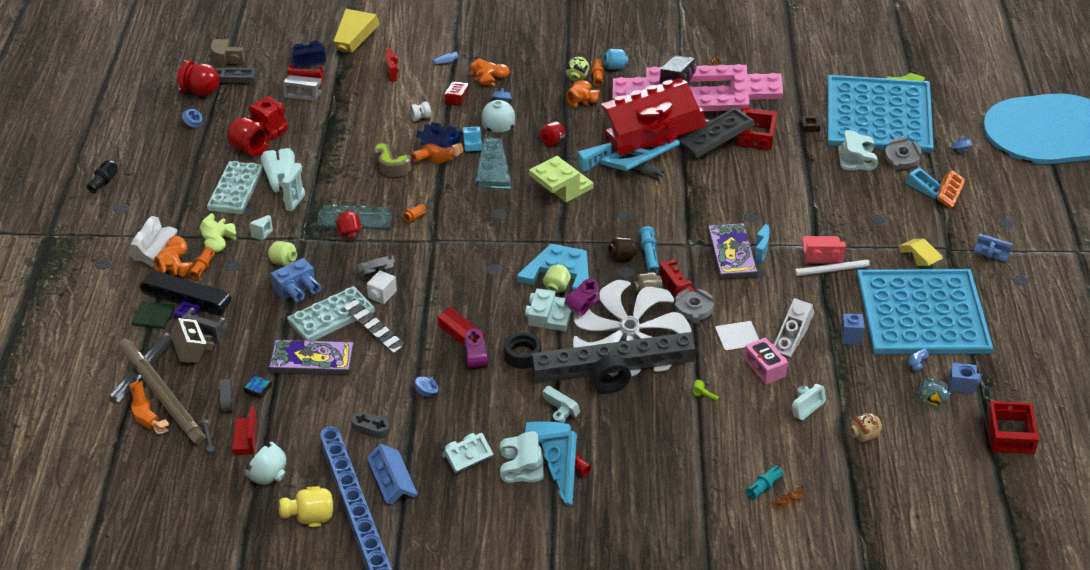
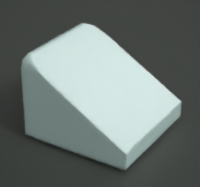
[249,215,273,241]

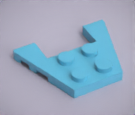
[517,244,589,292]

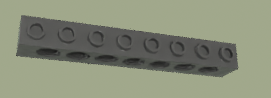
[532,332,695,383]

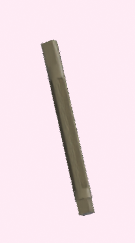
[118,338,207,445]

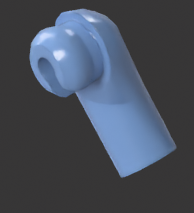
[908,349,929,372]

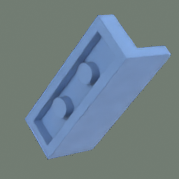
[367,443,418,505]

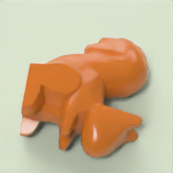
[469,58,510,87]
[566,80,600,109]
[153,236,193,278]

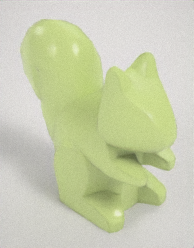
[200,213,236,253]

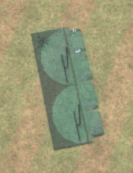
[317,205,393,230]

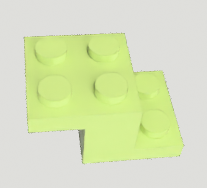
[529,156,594,202]

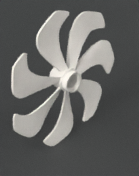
[573,280,691,377]

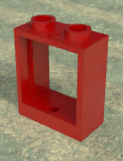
[737,108,778,150]
[987,401,1039,454]

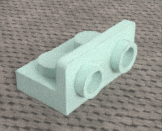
[442,433,494,474]

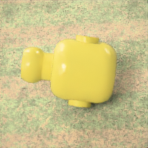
[278,486,333,527]

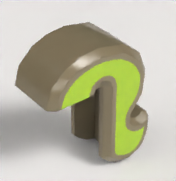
[373,143,411,178]

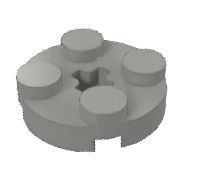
[885,138,921,170]
[356,255,395,275]
[675,289,714,323]

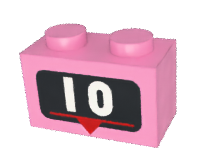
[744,337,788,384]

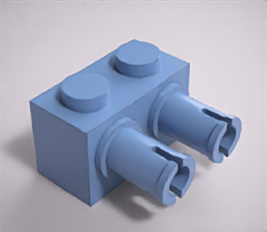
[271,258,322,302]

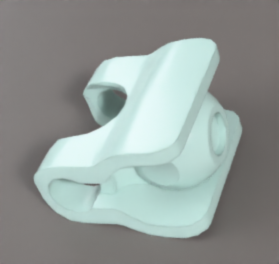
[838,130,878,171]
[500,431,544,483]

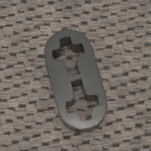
[220,378,233,412]
[352,412,390,439]

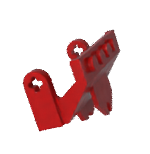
[601,78,706,155]

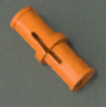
[591,59,604,87]
[188,247,215,280]

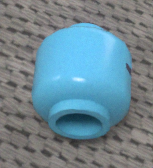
[603,49,628,71]

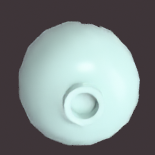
[482,100,515,132]
[245,442,286,485]

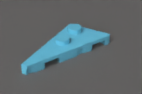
[538,431,577,506]

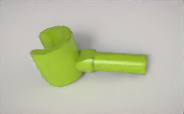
[692,380,719,401]

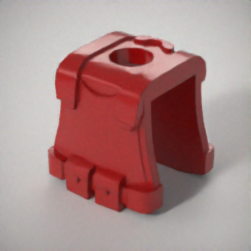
[248,96,289,141]

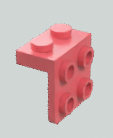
[802,236,846,264]

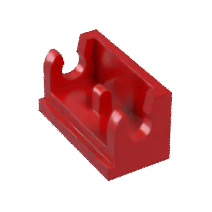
[287,64,325,87]
[659,260,695,300]

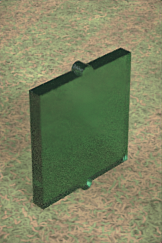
[131,301,175,329]

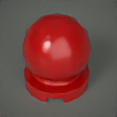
[176,60,220,96]
[226,117,272,157]

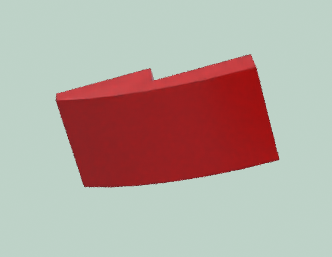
[386,48,399,82]

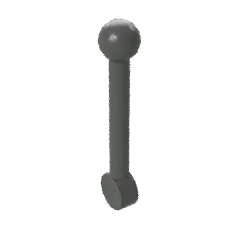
[201,419,215,454]

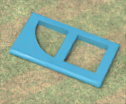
[600,140,680,171]

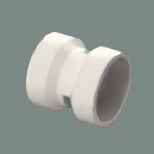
[410,101,431,122]

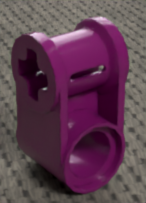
[564,279,600,316]
[464,328,488,369]

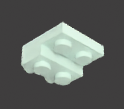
[525,289,572,331]

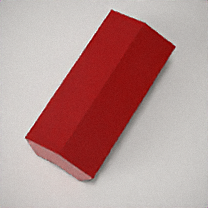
[437,306,486,347]

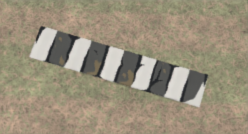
[343,299,405,353]

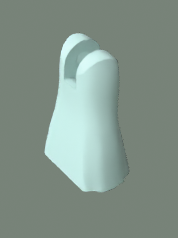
[260,148,295,193]

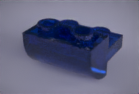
[289,41,326,67]
[416,122,462,148]

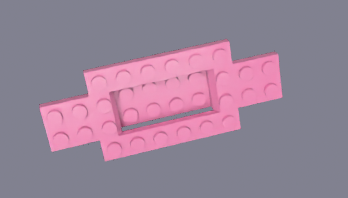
[612,64,783,111]

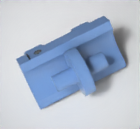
[974,234,1013,262]

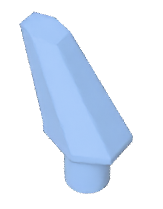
[432,52,459,65]

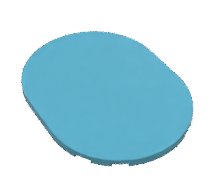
[983,94,1090,164]

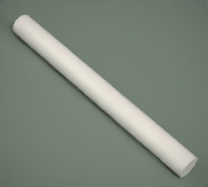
[795,260,870,277]

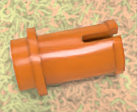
[403,204,426,223]

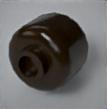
[608,237,637,261]

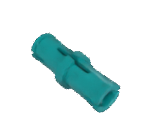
[745,465,783,500]

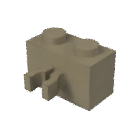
[171,318,214,363]

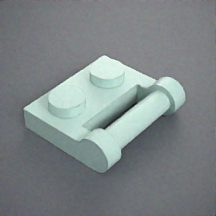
[281,163,305,212]

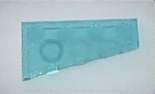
[476,137,511,189]

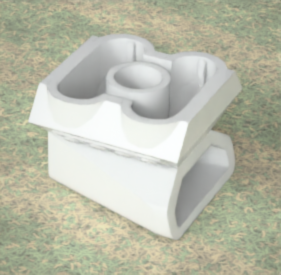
[129,216,178,268]

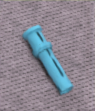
[638,226,659,274]

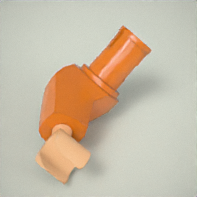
[410,144,463,164]
[129,381,169,435]

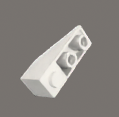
[774,298,814,358]

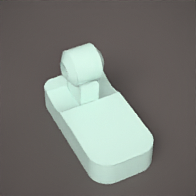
[792,384,826,420]
[542,386,580,423]

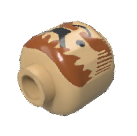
[849,413,882,443]

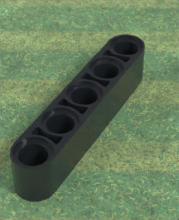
[140,271,232,315]

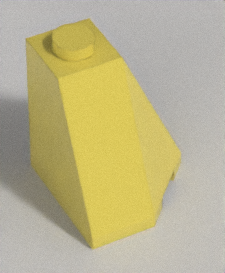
[334,9,379,53]

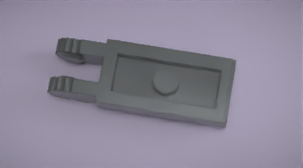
[216,67,256,84]

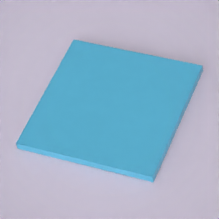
[827,75,934,153]
[857,269,993,354]

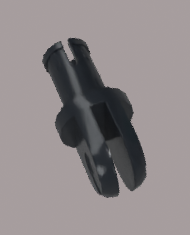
[86,160,118,193]

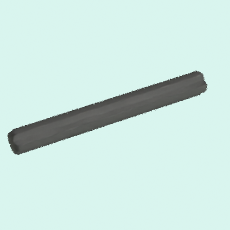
[109,332,173,403]

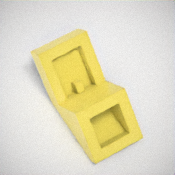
[899,239,943,266]

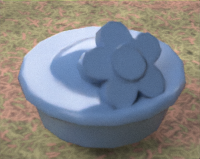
[491,88,512,103]
[182,109,202,128]
[951,137,973,154]
[415,377,438,397]

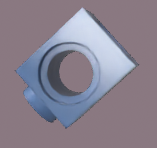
[840,314,864,345]
[949,363,980,394]

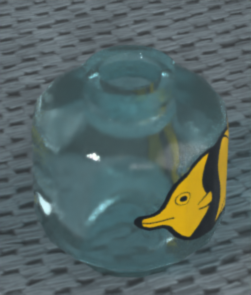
[918,377,951,407]

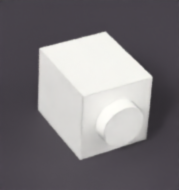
[367,270,397,304]

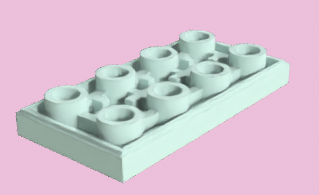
[207,161,264,214]
[287,286,375,341]

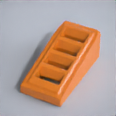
[937,170,965,209]

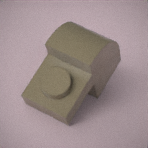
[211,39,245,68]

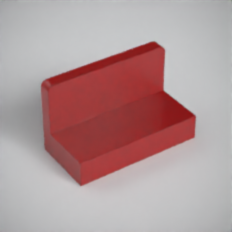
[232,407,258,455]

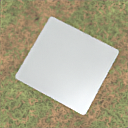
[715,321,759,350]

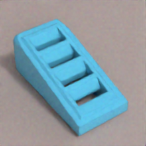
[578,143,612,172]
[905,167,941,199]

